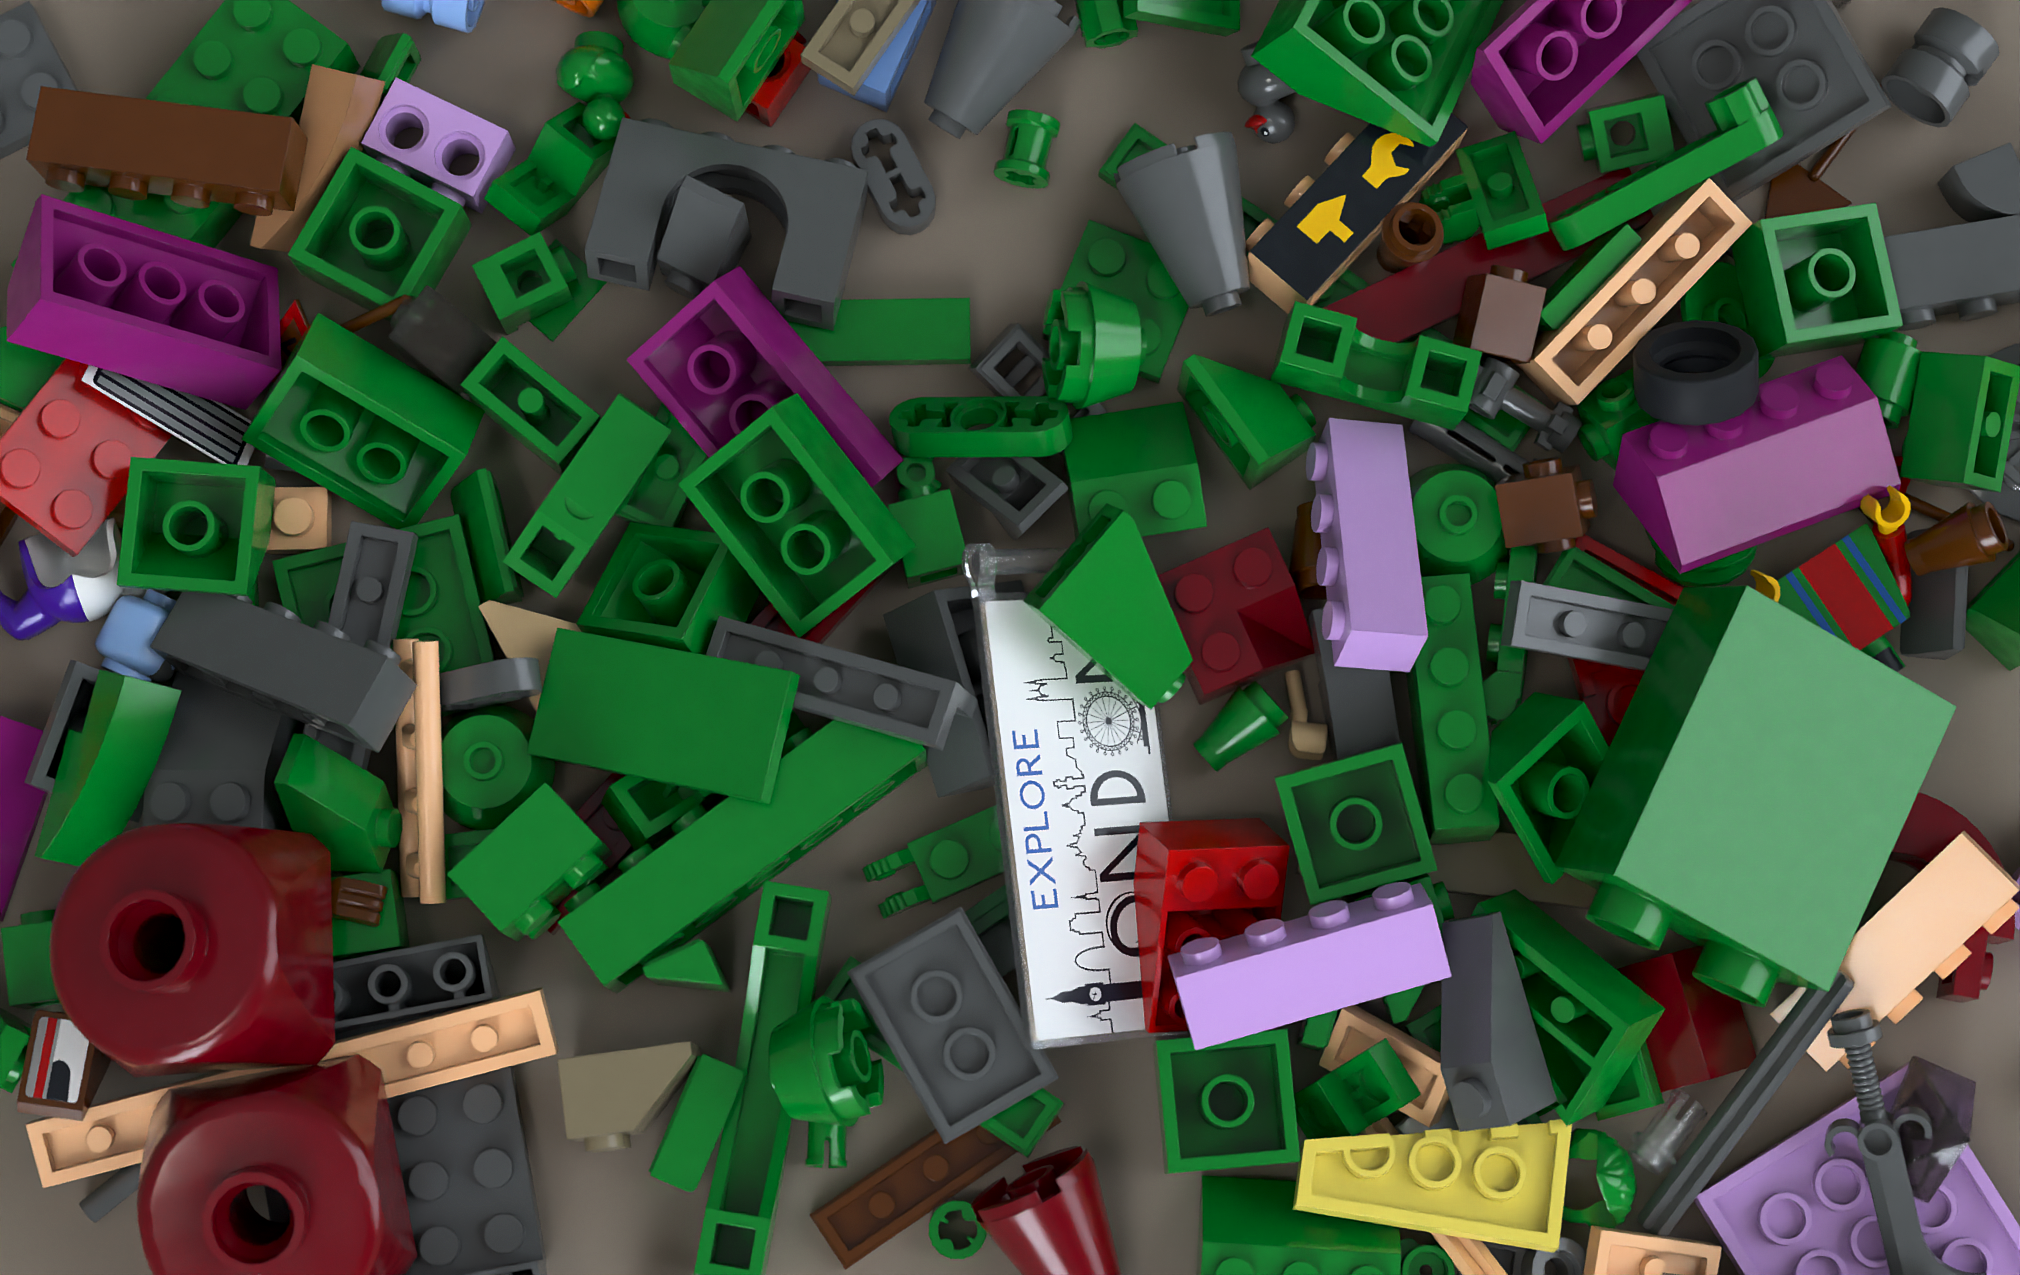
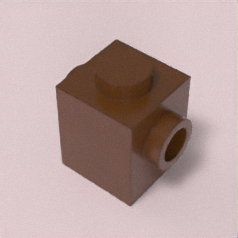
[1495,457,1598,553]

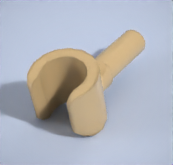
[1285,670,1327,760]

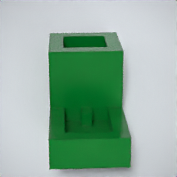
[484,101,617,236]

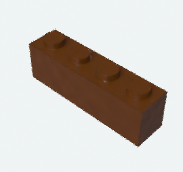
[26,86,308,216]

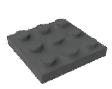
[1637,0,1892,203]

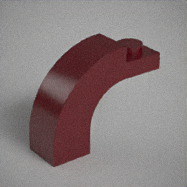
[1888,792,2015,1003]

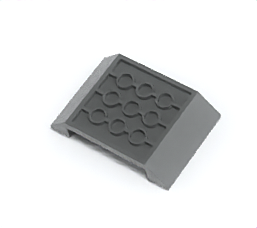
[264,934,547,1275]

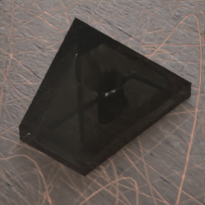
[1865,1056,1976,1203]

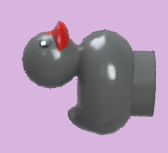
[1237,41,1295,144]

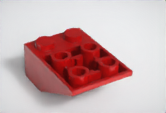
[1133,818,1290,1033]

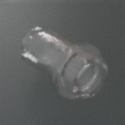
[1628,1089,1708,1175]

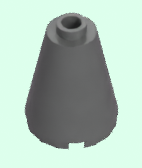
[924,0,1082,139]
[1113,131,1250,317]

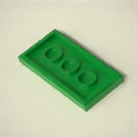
[526,628,800,804]

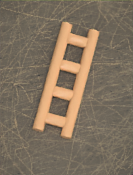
[393,638,446,904]

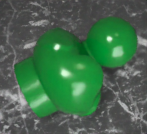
[556,31,634,140]

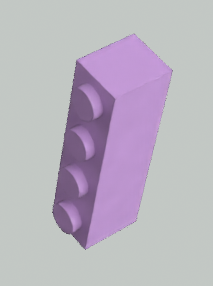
[1306,418,1428,672]
[1168,882,1452,1050]

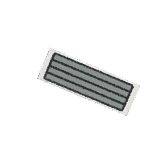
[82,365,255,465]

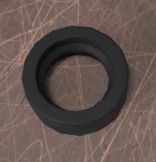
[1633,320,1759,426]

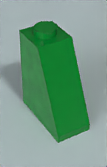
[1023,503,1193,709]

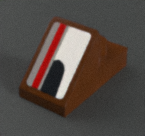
[17,1010,112,1121]

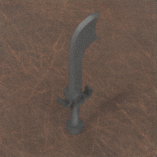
[1825,1009,1987,1275]

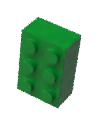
[678,393,917,638]

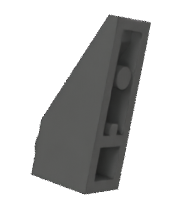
[1440,911,1557,1132]

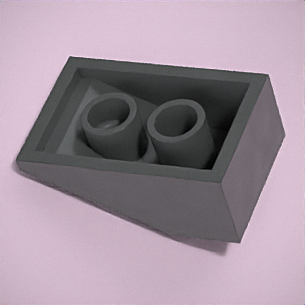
[142,671,302,832]

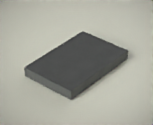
[847,906,1059,1144]

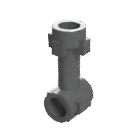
[1469,356,1582,453]

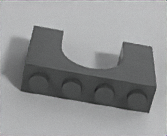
[585,117,868,331]

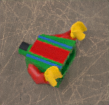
[1750,485,1912,672]

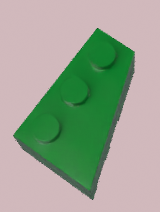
[1471,889,1665,1126]

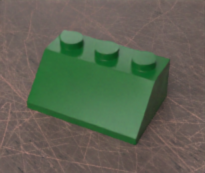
[241,313,485,529]
[1196,1175,1401,1275]

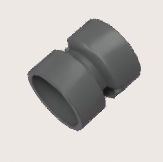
[1881,7,1999,127]

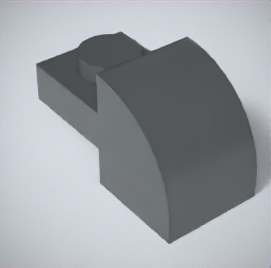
[1937,142,2020,223]

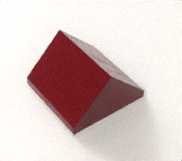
[1616,946,1757,1093]

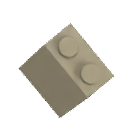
[557,1041,701,1153]

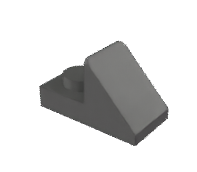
[945,457,1068,541]

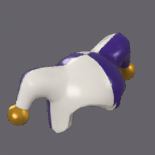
[0,517,169,641]

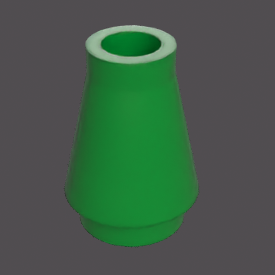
[1193,680,1289,772]

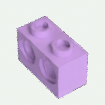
[361,78,516,214]

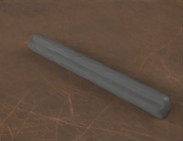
[1637,970,1854,1236]

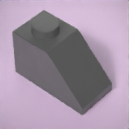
[657,175,752,300]

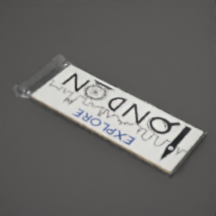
[962,543,1189,1050]

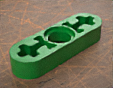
[889,396,1073,457]

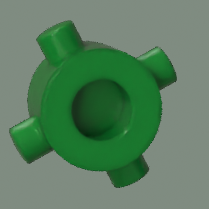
[894,456,942,495]

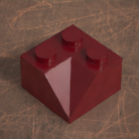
[1157,527,1315,705]

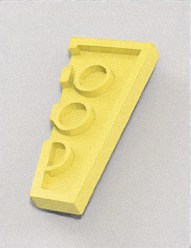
[1293,1119,1572,1253]

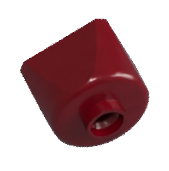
[50,823,335,1078]
[137,1054,417,1275]

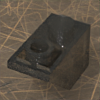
[388,285,497,404]

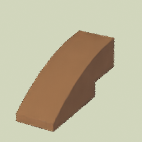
[250,64,385,252]

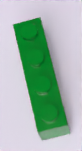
[1406,573,1500,845]

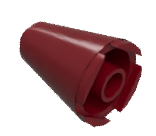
[971,1146,1122,1275]

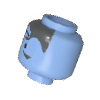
[95,589,177,682]

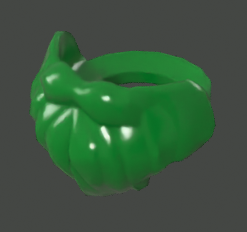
[1562,1128,1637,1229]

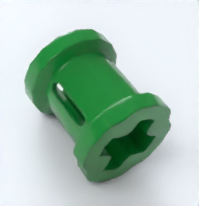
[993,109,1061,189]

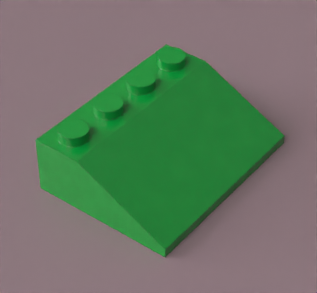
[1251,0,1504,147]

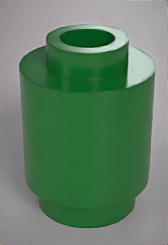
[1855,331,1921,429]

